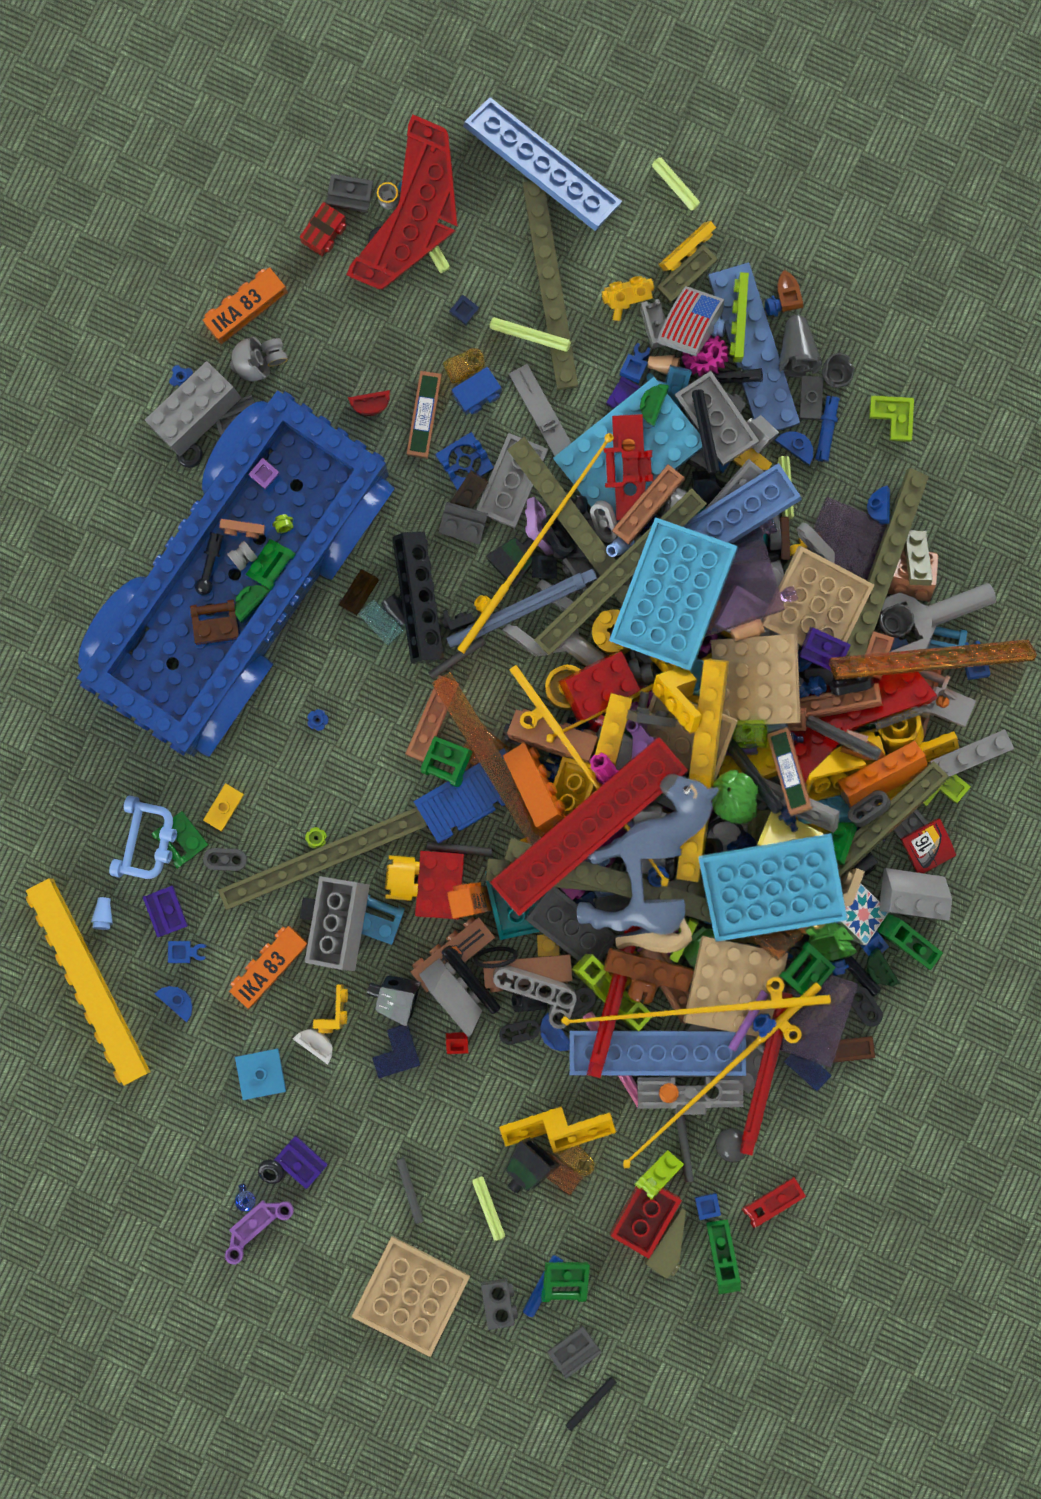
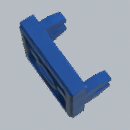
[435,432,494,490]

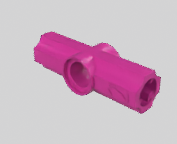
[590,753,619,784]

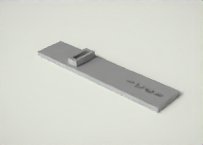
[509,364,571,457]

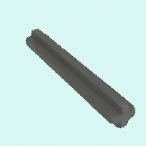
[806,716,881,760]

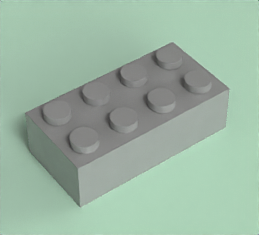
[145,361,241,457]
[305,876,370,971]

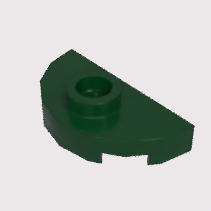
[867,947,900,986]

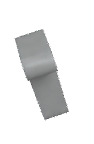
[493,965,576,1029]

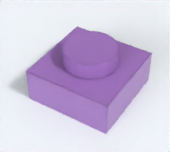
[248,458,280,490]

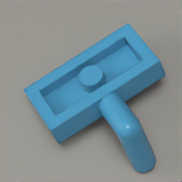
[646,365,692,410]

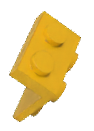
[313,984,348,1033]

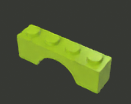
[571,954,652,1031]

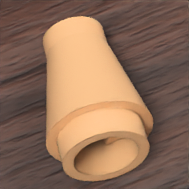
[648,355,680,375]
[730,617,765,642]

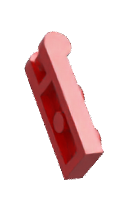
[742,1177,806,1228]

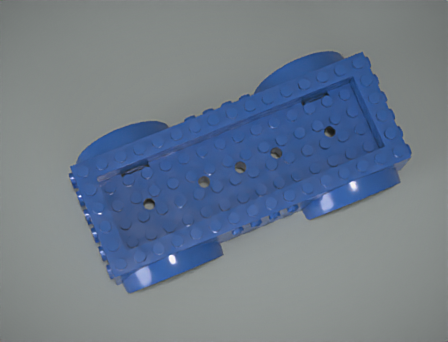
[77,390,395,757]

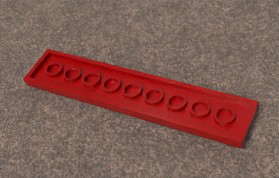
[490,736,688,916]

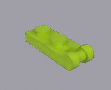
[635,1150,684,1199]

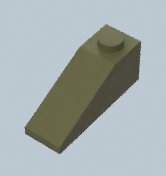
[644,1206,686,1279]

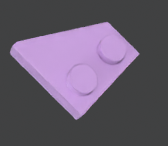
[525,497,553,556]

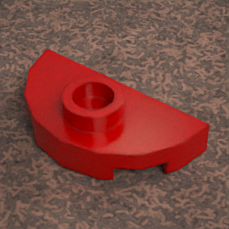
[348,390,390,416]
[588,712,606,733]

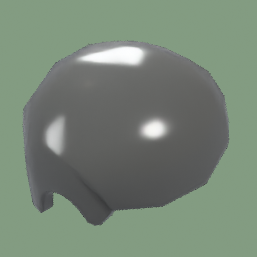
[822,353,854,388]
[878,603,914,638]
[715,1128,747,1163]

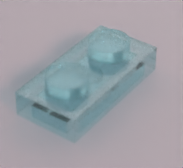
[358,599,404,646]

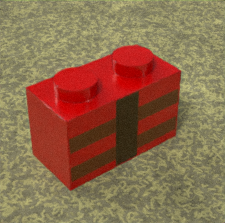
[300,202,347,257]

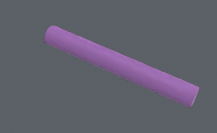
[728,990,769,1052]

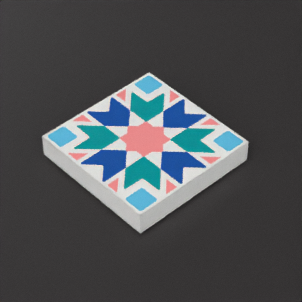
[838,884,888,945]

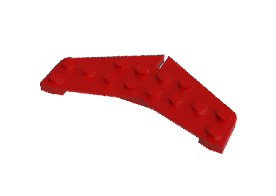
[346,114,458,289]
[777,667,938,783]

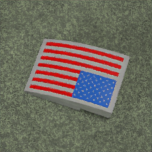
[657,286,725,356]

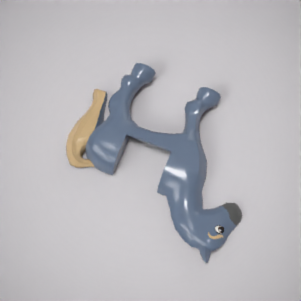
[577,774,719,953]

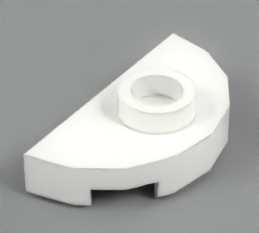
[293,1029,333,1064]

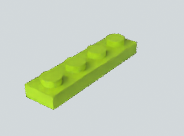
[730,272,749,363]

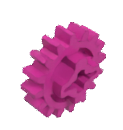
[682,335,729,377]

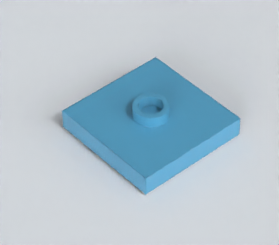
[235,1048,286,1100]

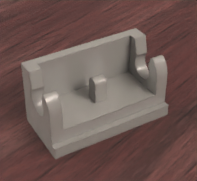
[640,299,666,349]

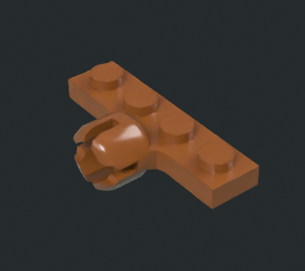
[603,948,694,1004]

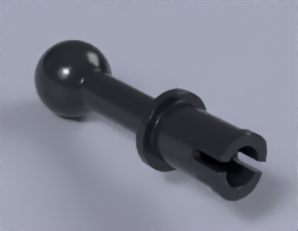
[195,532,224,595]

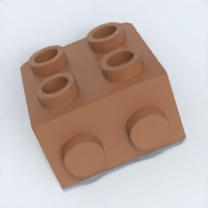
[888,548,938,602]

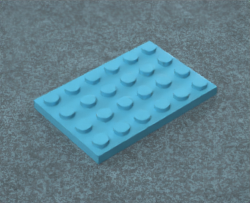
[553,377,703,517]
[609,517,738,671]
[699,834,847,942]

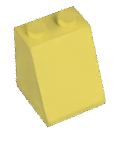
[757,811,824,846]

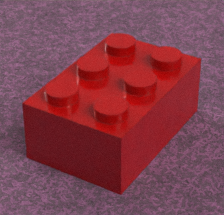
[558,651,640,720]
[415,851,465,920]
[610,1187,682,1259]

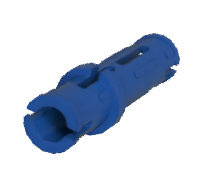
[815,396,840,462]

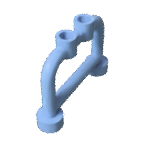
[109,795,177,879]

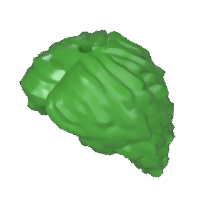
[712,770,758,824]

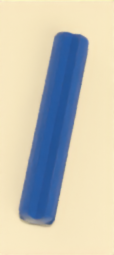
[523,1255,563,1317]

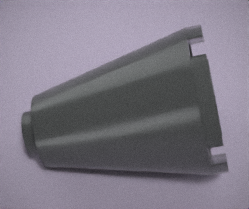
[779,315,822,378]

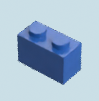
[451,367,502,415]

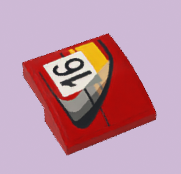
[900,818,957,874]

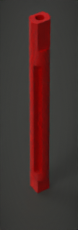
[587,926,640,1078]
[740,992,793,1156]

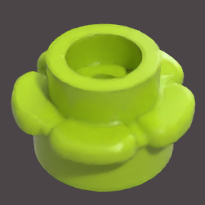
[272,514,293,533]
[305,827,327,849]

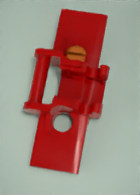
[603,414,653,520]

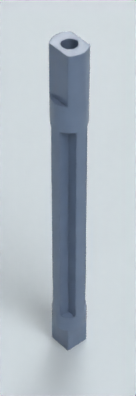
[446,569,598,648]

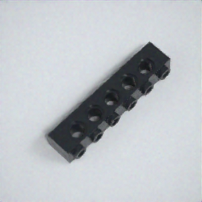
[392,532,444,664]

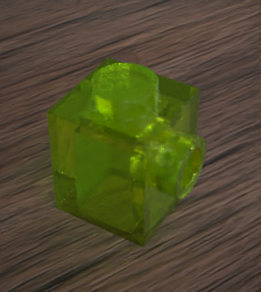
[733,720,768,748]

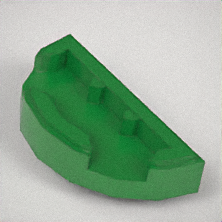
[640,384,670,427]
[235,585,270,623]

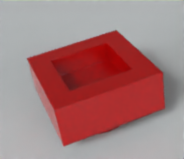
[446,1032,469,1054]

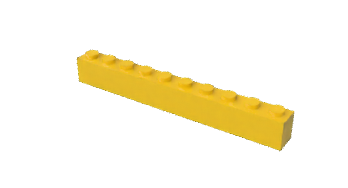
[676,658,729,882]
[25,878,150,1086]

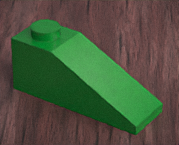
[876,913,943,970]
[706,1219,741,1294]

